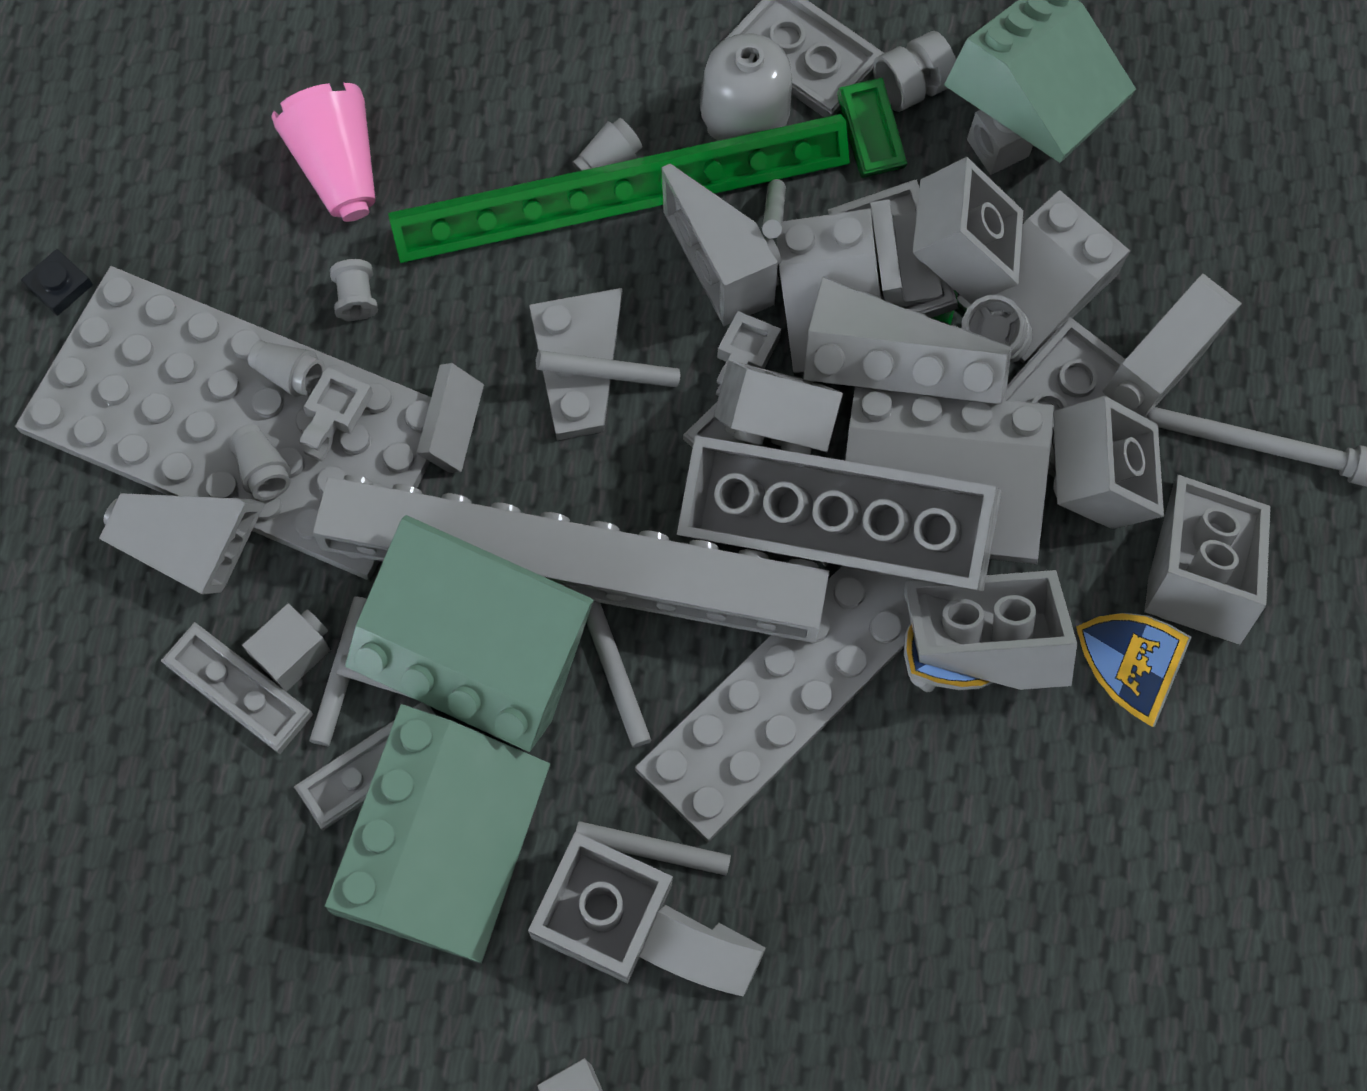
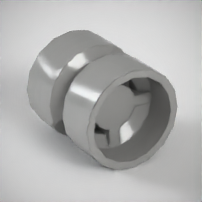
[873,31,956,112]
[962,295,1033,364]

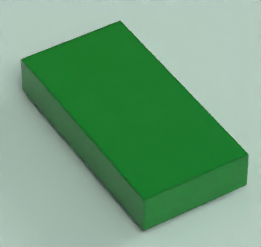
[837,77,907,178]

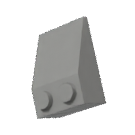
[661,164,781,326]
[957,190,1130,364]
[777,209,883,375]
[1145,475,1270,645]
[904,570,1077,690]

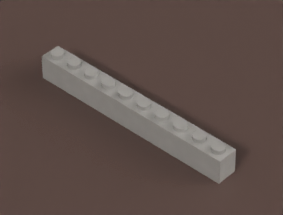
[312,475,829,643]

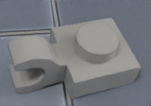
[716,311,781,396]
[300,367,373,462]

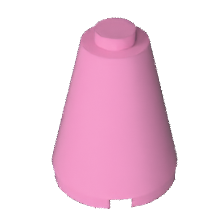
[272,83,376,222]

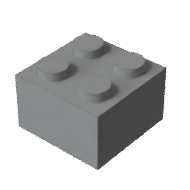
[913,157,1024,304]
[714,360,843,455]
[1051,396,1164,529]
[528,832,673,984]

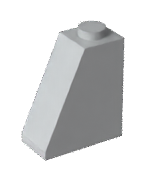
[1102,274,1242,417]
[99,493,265,594]

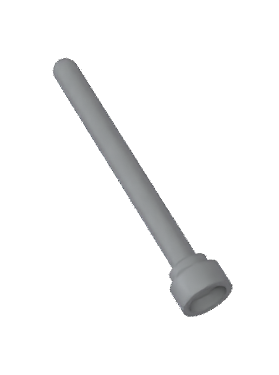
[1145,407,1367,487]

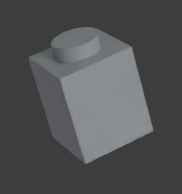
[242,603,331,692]

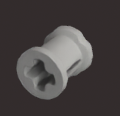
[329,259,378,321]

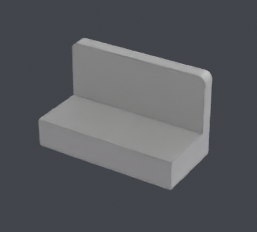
[870,199,943,307]

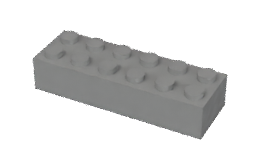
[677,435,1002,592]

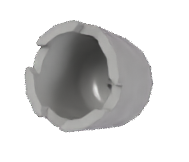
[700,33,792,141]

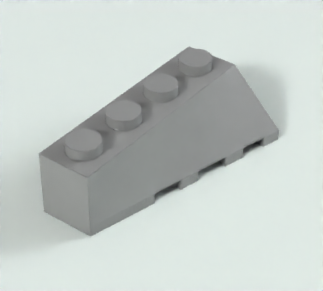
[804,277,1012,404]

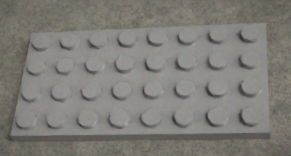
[15,266,431,581]

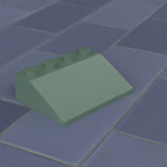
[944,0,1136,163]
[345,515,594,752]
[324,704,550,964]

